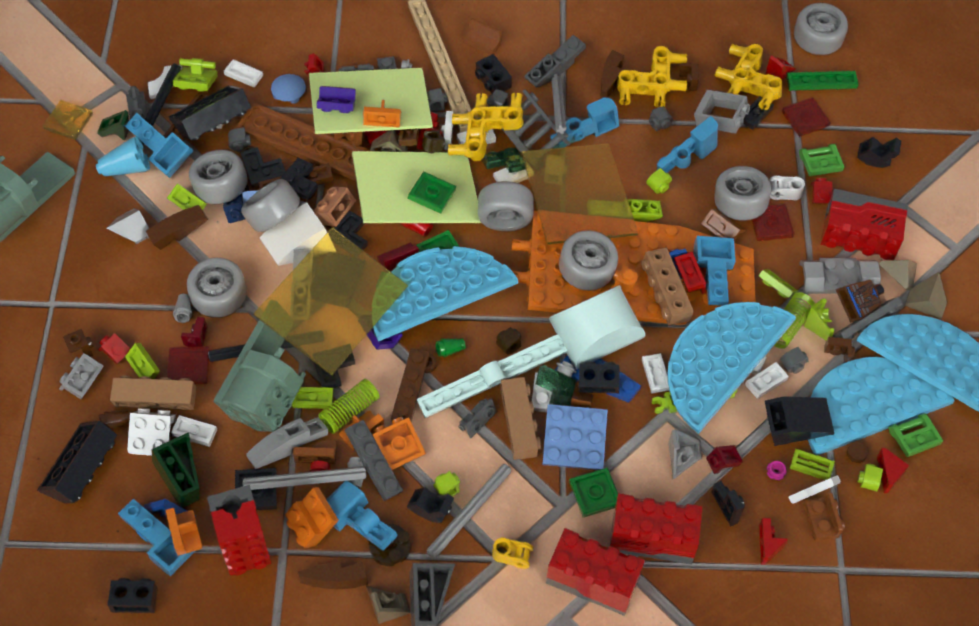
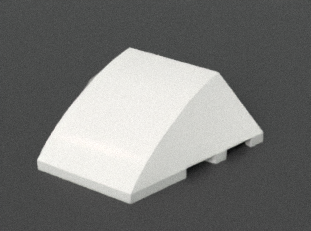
[260,201,336,266]

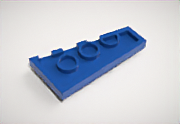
[554,355,641,403]

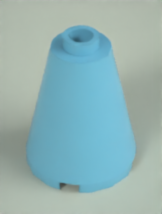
[96,137,150,177]

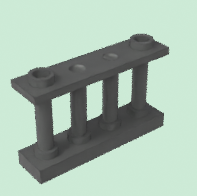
[502,89,571,172]

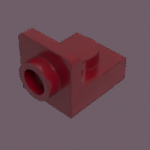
[181,317,208,348]
[706,445,743,474]

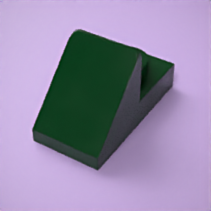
[97,110,129,140]

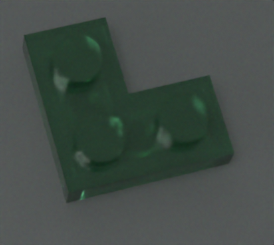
[482,148,527,173]
[535,365,576,406]

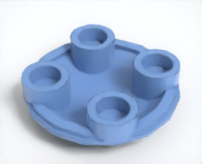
[271,74,306,103]

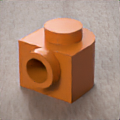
[613,265,638,293]

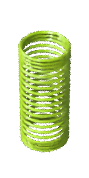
[774,292,815,349]
[318,378,380,434]

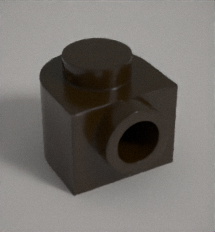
[422,130,445,153]
[496,327,521,355]

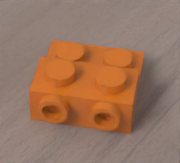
[372,416,426,470]
[285,487,339,548]

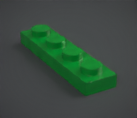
[786,71,859,91]

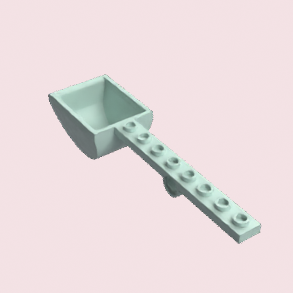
[417,285,645,418]

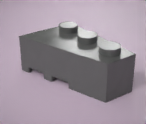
[409,563,455,626]

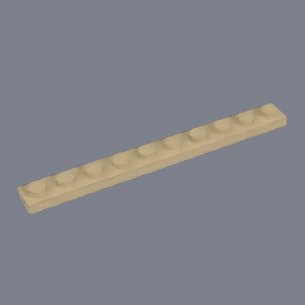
[408,0,471,133]

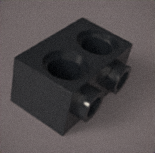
[475,54,512,95]
[579,362,620,393]
[107,578,158,613]

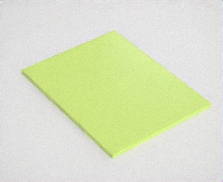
[309,68,433,134]
[352,151,481,223]

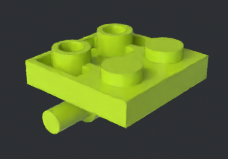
[173,58,218,92]

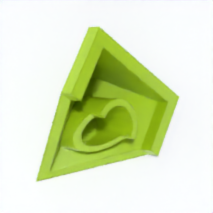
[804,298,834,341]

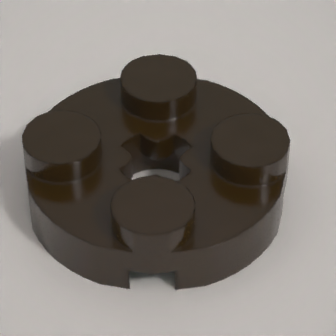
[369,524,411,566]

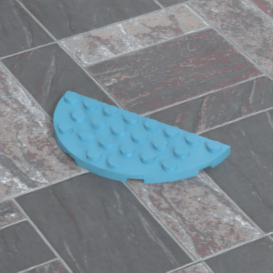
[371,246,518,341]
[668,302,796,434]
[856,314,979,412]
[808,357,955,456]

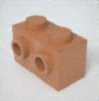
[313,187,356,227]

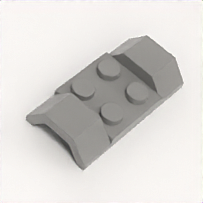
[799,258,881,294]

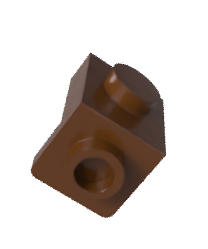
[63,329,94,357]

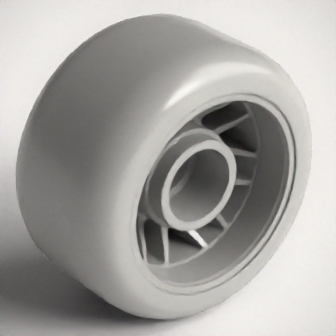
[794,3,848,55]
[189,150,247,204]
[714,166,771,220]
[241,179,300,232]
[478,181,534,231]
[559,230,618,291]
[187,258,247,318]

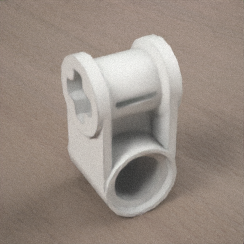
[769,176,805,200]

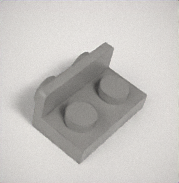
[59,353,104,399]

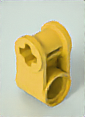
[492,537,534,569]

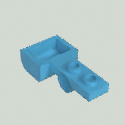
[550,97,620,151]
[125,113,194,178]
[657,116,718,173]
[694,236,736,306]
[326,481,397,550]
[118,499,195,576]

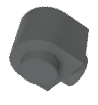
[427,88,447,112]
[487,89,509,107]
[649,107,673,131]
[228,128,251,152]
[780,346,809,374]

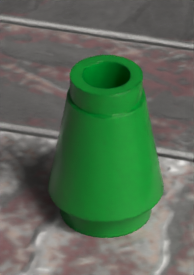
[435,338,466,358]

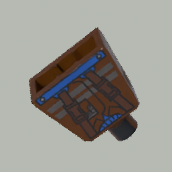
[836,280,884,322]

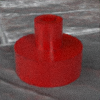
[310,461,331,472]

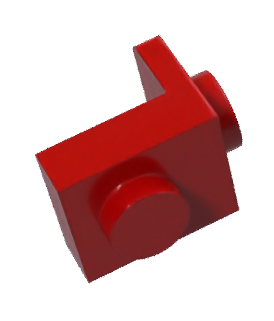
[810,178,832,204]
[98,333,131,364]

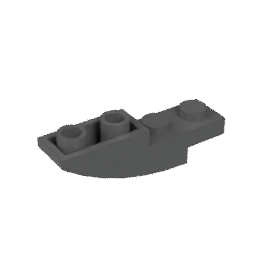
[524,35,586,88]

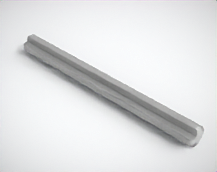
[551,74,567,134]
[427,464,511,558]
[243,467,366,490]

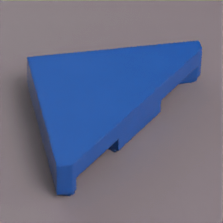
[143,499,196,518]

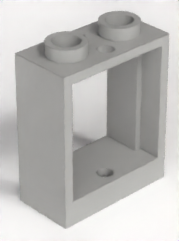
[694,90,750,133]

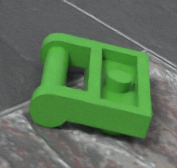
[799,144,845,177]
[889,413,943,457]

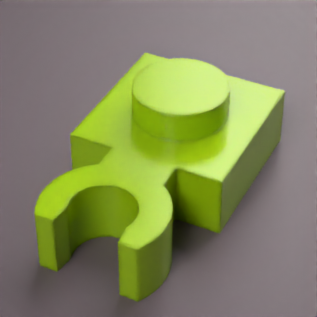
[651,392,678,414]

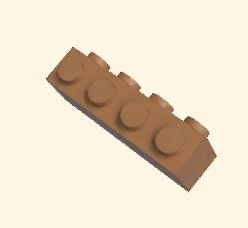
[641,248,694,326]
[110,376,197,410]
[500,377,541,460]

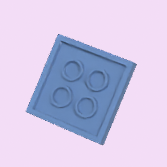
[542,404,608,470]

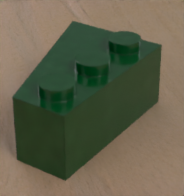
[151,432,200,508]

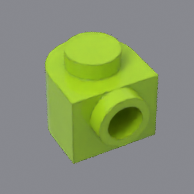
[646,168,672,194]
[857,464,883,492]
[433,471,461,497]

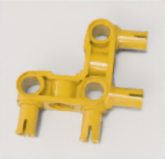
[715,44,782,110]
[617,46,687,107]
[448,93,524,161]

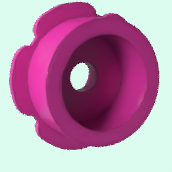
[766,461,787,480]

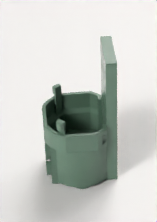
[0,152,75,242]
[213,300,305,432]

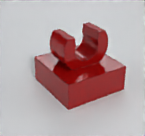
[304,53,324,76]

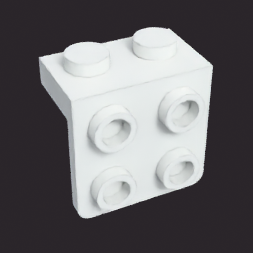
[127,408,176,455]

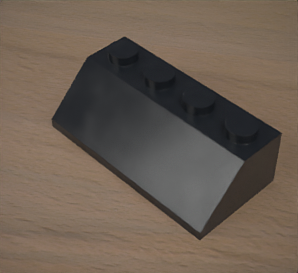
[168,85,251,141]
[37,421,117,504]

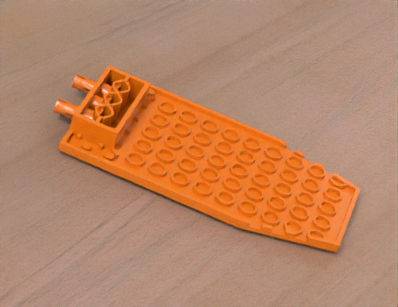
[511,211,756,325]

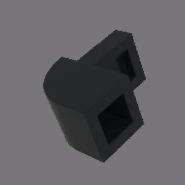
[857,137,901,168]
[407,487,454,523]

